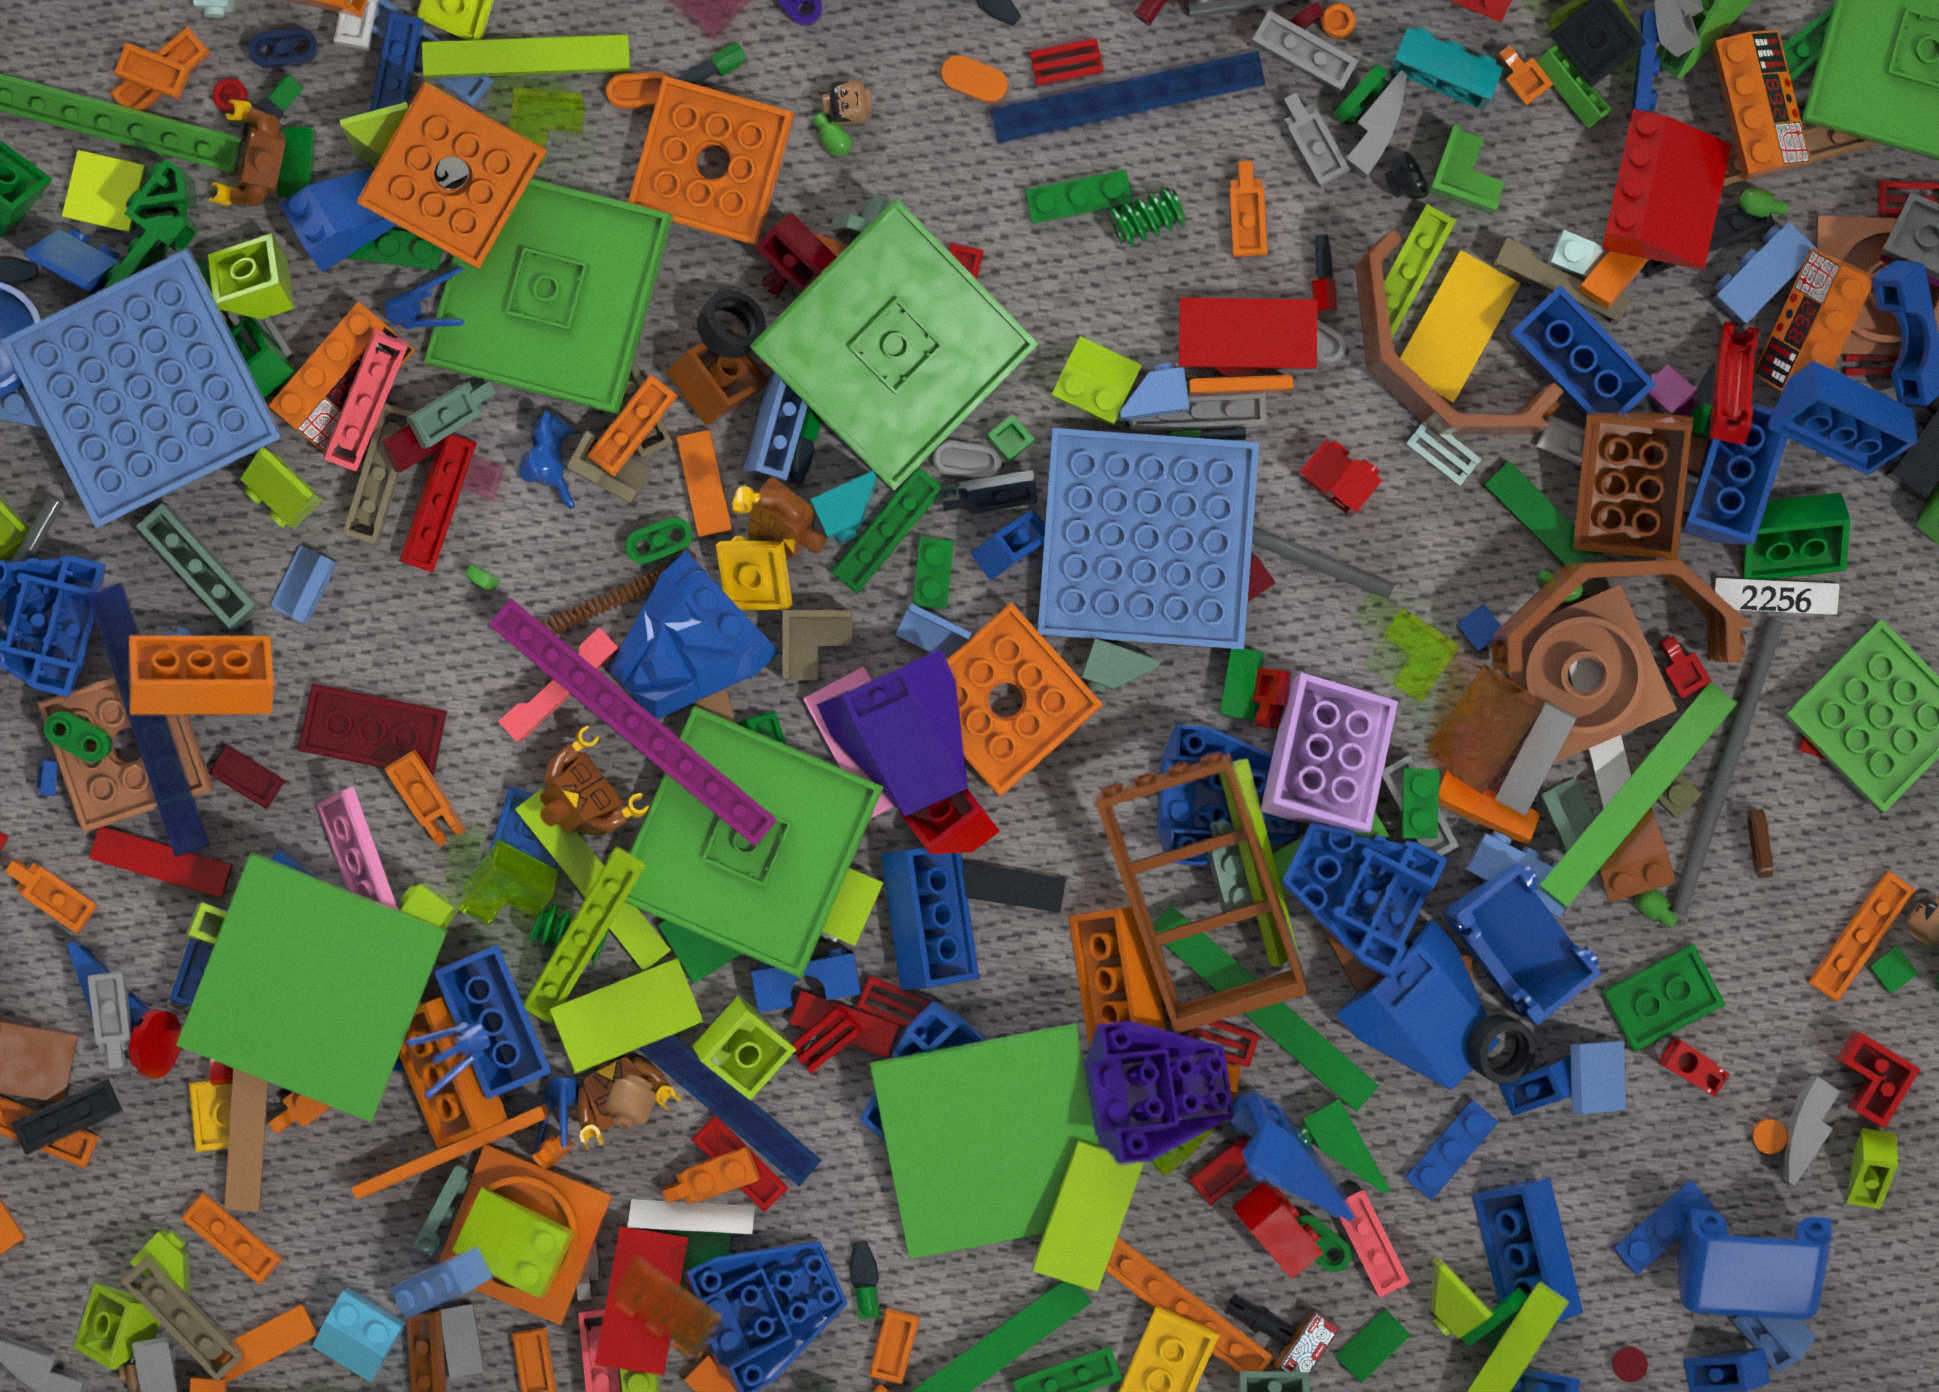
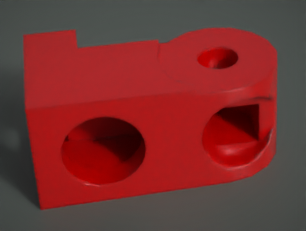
[1657,1038,1730,1097]

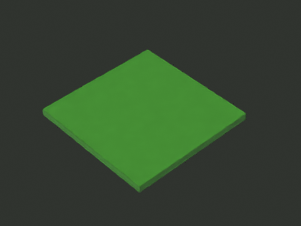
[1801,0,1939,161]
[423,179,674,415]
[749,198,1039,491]
[625,706,884,978]
[176,852,448,1122]
[870,1023,1099,1259]

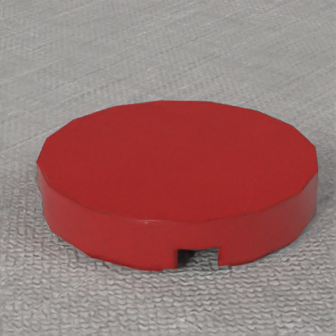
[129,1009,182,1079]

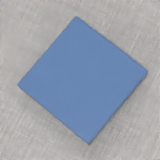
[1570,1041,1626,1114]

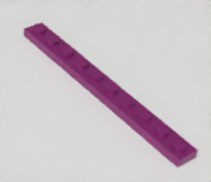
[489,598,778,846]

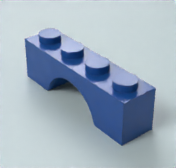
[1871,260,1939,406]

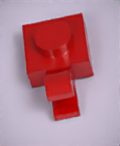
[1658,636,1712,699]
[1253,668,1291,729]

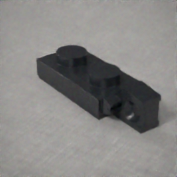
[940,470,1038,514]

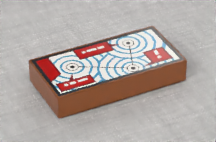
[1273,1307,1341,1376]

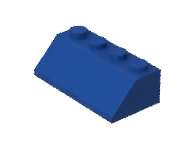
[1505,285,1657,420]
[1768,361,1918,475]
[1682,402,1787,545]
[881,847,979,990]
[433,944,552,1100]
[1472,1177,1583,1323]

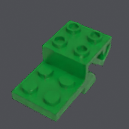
[105,158,198,288]

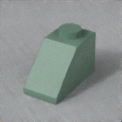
[1081,638,1160,693]

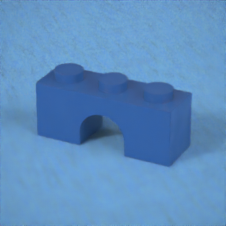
[751,947,861,1013]

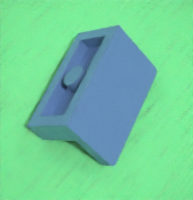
[271,546,337,624]
[895,603,972,659]
[1732,1316,1816,1373]

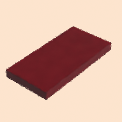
[298,683,448,777]

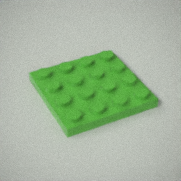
[1784,619,1939,814]

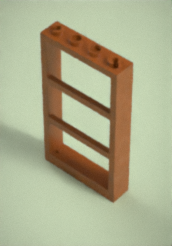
[1096,752,1308,1034]

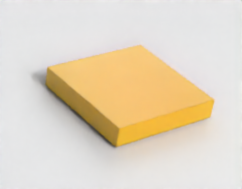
[715,541,793,610]
[189,1081,266,1152]

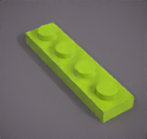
[1360,204,1457,339]

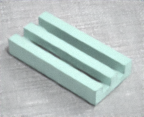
[1406,423,1481,487]

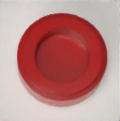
[213,78,248,114]

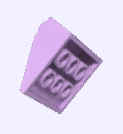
[1260,672,1398,833]

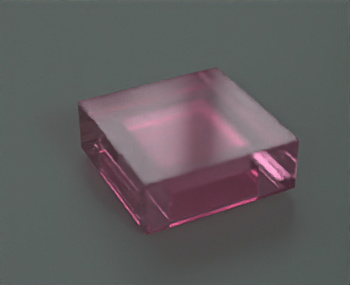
[461,457,505,500]

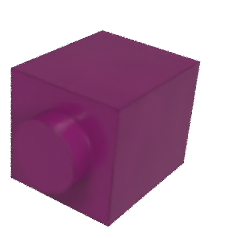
[1646,364,1701,416]

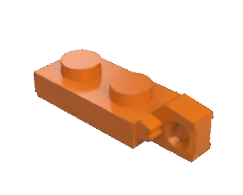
[1229,161,1268,258]
[5,860,99,934]
[662,1146,761,1204]

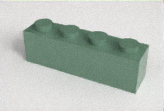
[136,503,262,630]

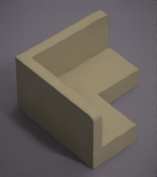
[567,431,651,505]
[782,610,853,681]

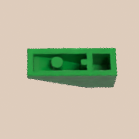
[1300,1098,1391,1194]

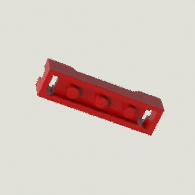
[1710,321,1758,445]

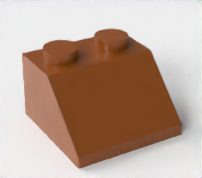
[666,328,768,426]
[1584,808,1676,903]

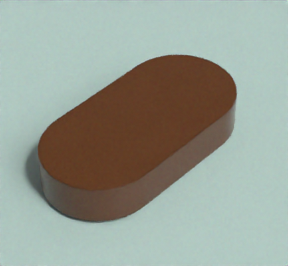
[1747,809,1773,879]

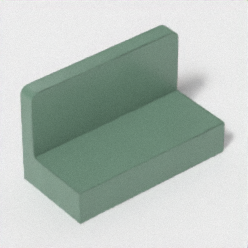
[830,196,890,239]
[1537,778,1594,855]

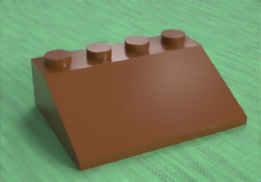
[1573,413,1693,560]

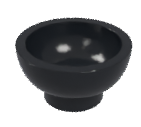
[1385,151,1428,199]

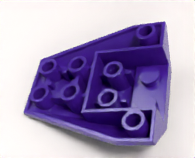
[817,648,968,816]
[1085,1021,1234,1165]

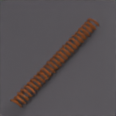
[541,553,696,634]

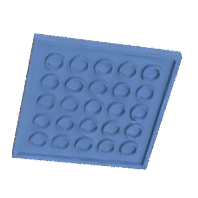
[1,249,283,528]
[1038,428,1259,649]

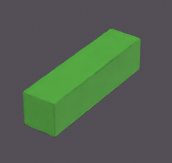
[1536,44,1612,129]

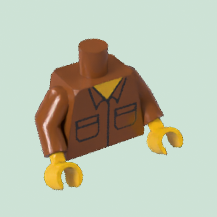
[208,100,286,207]
[731,476,827,558]
[540,726,649,836]
[577,1055,681,1150]

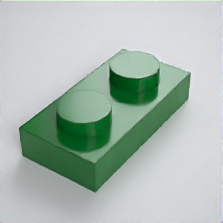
[913,537,954,609]
[1401,769,1439,839]

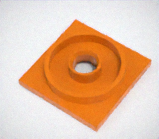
[627,75,796,246]
[357,81,547,269]
[947,602,1103,797]
[438,1144,613,1325]

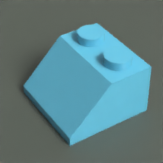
[312,1287,406,1383]

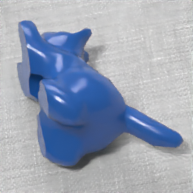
[519,410,576,509]

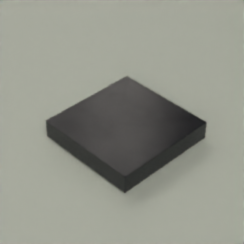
[1550,0,1647,87]

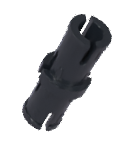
[1224,1293,1296,1346]

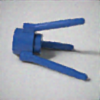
[385,266,464,330]
[407,1021,491,1099]
[534,1078,591,1154]

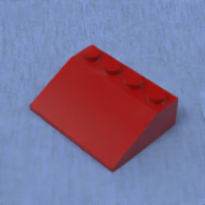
[1602,109,1732,270]

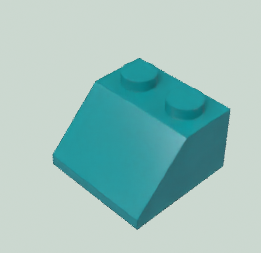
[810,470,878,544]

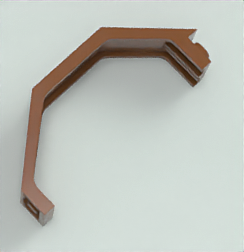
[1354,229,1564,435]
[1492,560,1753,672]

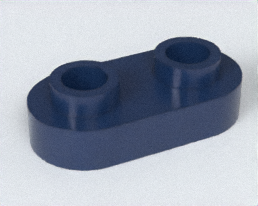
[248,28,319,68]

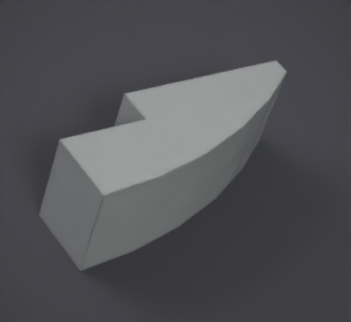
[1655,0,1704,57]
[1345,70,1407,180]
[1495,701,1577,816]
[1783,1075,1840,1186]
[0,1335,89,1392]

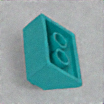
[1389,27,1503,111]

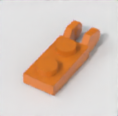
[385,749,465,846]

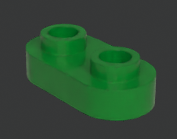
[1333,64,1389,124]
[625,517,693,564]
[44,710,112,762]
[1295,1214,1351,1272]

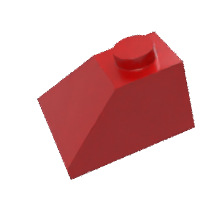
[898,789,1000,854]

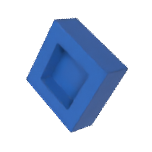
[1456,604,1501,652]
[36,760,58,796]

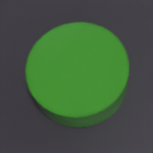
[465,563,501,591]

